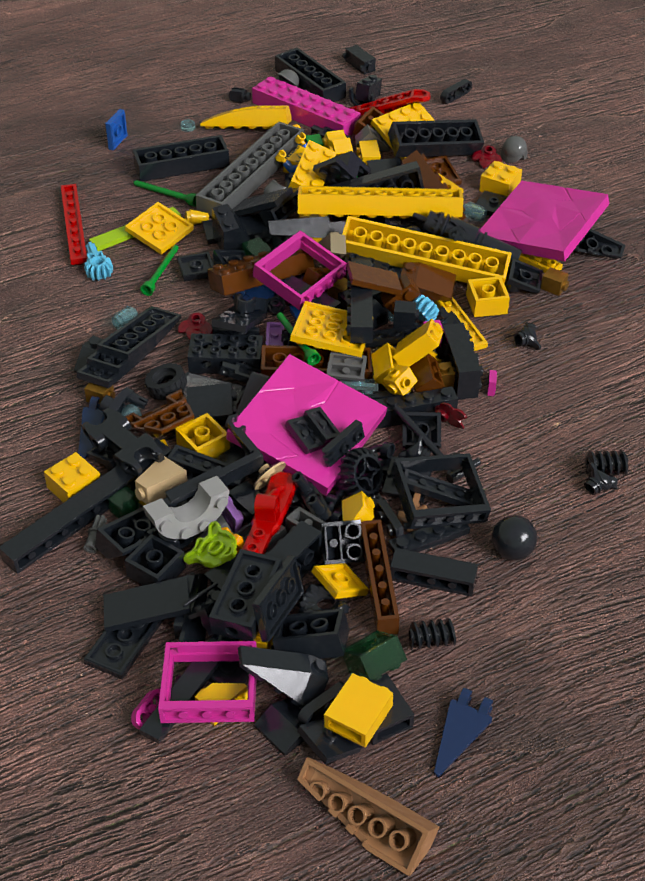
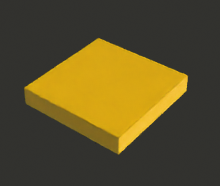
[311,563,369,599]

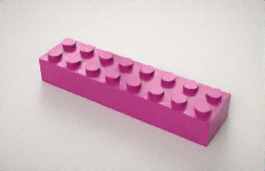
[252,77,361,136]

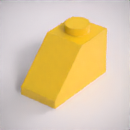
[342,491,375,525]
[195,683,248,726]

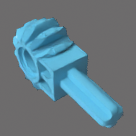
[84,242,113,280]
[412,295,439,322]

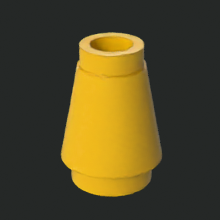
[185,209,209,225]

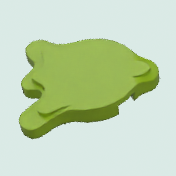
[183,521,237,568]

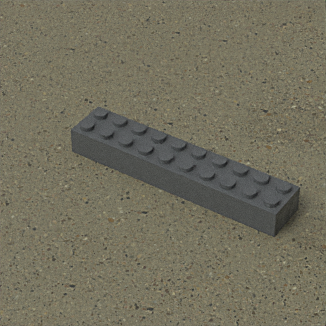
[196,122,304,216]

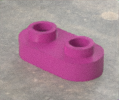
[131,689,160,729]

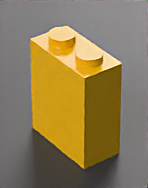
[392,319,443,367]
[324,673,393,748]

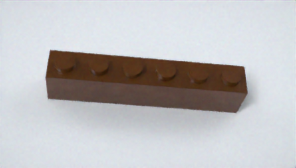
[402,150,467,220]
[360,520,400,636]

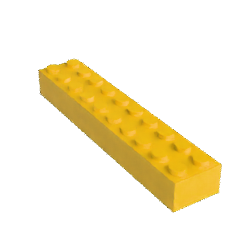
[298,186,464,218]
[342,216,512,284]

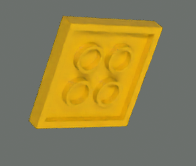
[125,202,194,255]

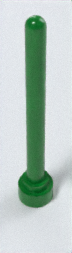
[134,180,196,207]
[140,245,179,296]
[277,312,321,366]

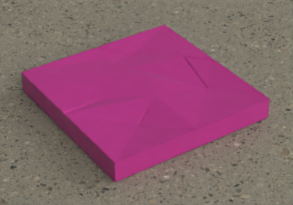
[480,181,609,262]
[226,354,387,496]

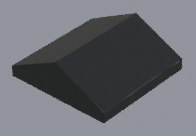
[254,698,305,756]

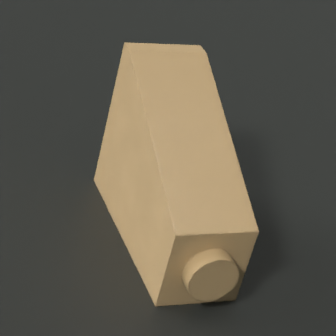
[135,456,187,504]

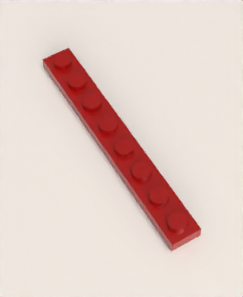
[61,184,87,265]

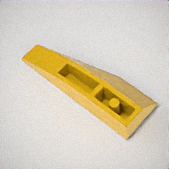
[200,106,292,129]

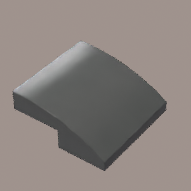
[327,352,367,382]

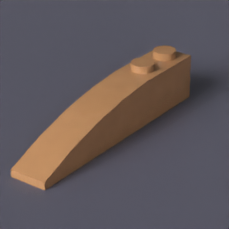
[297,757,440,876]

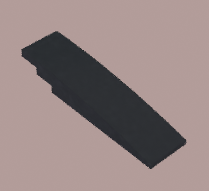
[77,306,181,388]

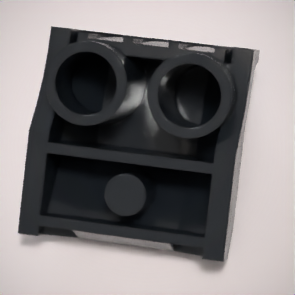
[321,520,364,565]

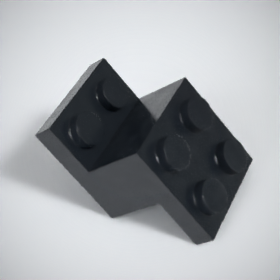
[313,151,371,186]

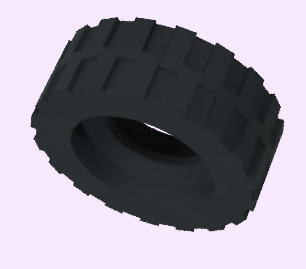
[145,363,188,400]

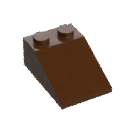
[400,262,456,301]

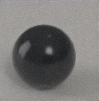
[492,515,538,560]

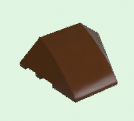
[125,389,195,438]

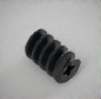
[585,450,628,475]
[408,618,456,650]

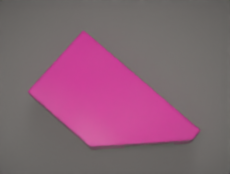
[487,370,497,396]

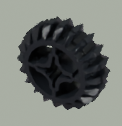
[338,447,386,497]

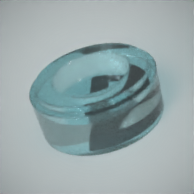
[181,119,195,132]

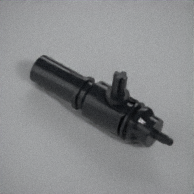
[412,210,522,265]

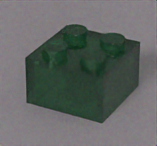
[343,630,407,681]

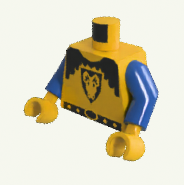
[275,132,307,173]

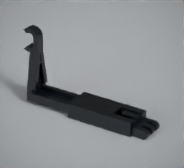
[163,414,264,508]

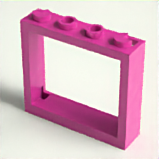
[253,230,347,310]
[158,641,257,723]

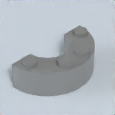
[143,476,229,539]

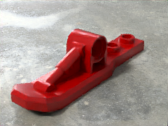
[350,89,431,116]
[242,471,297,554]

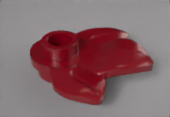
[472,145,502,169]
[178,313,213,340]
[434,403,467,429]

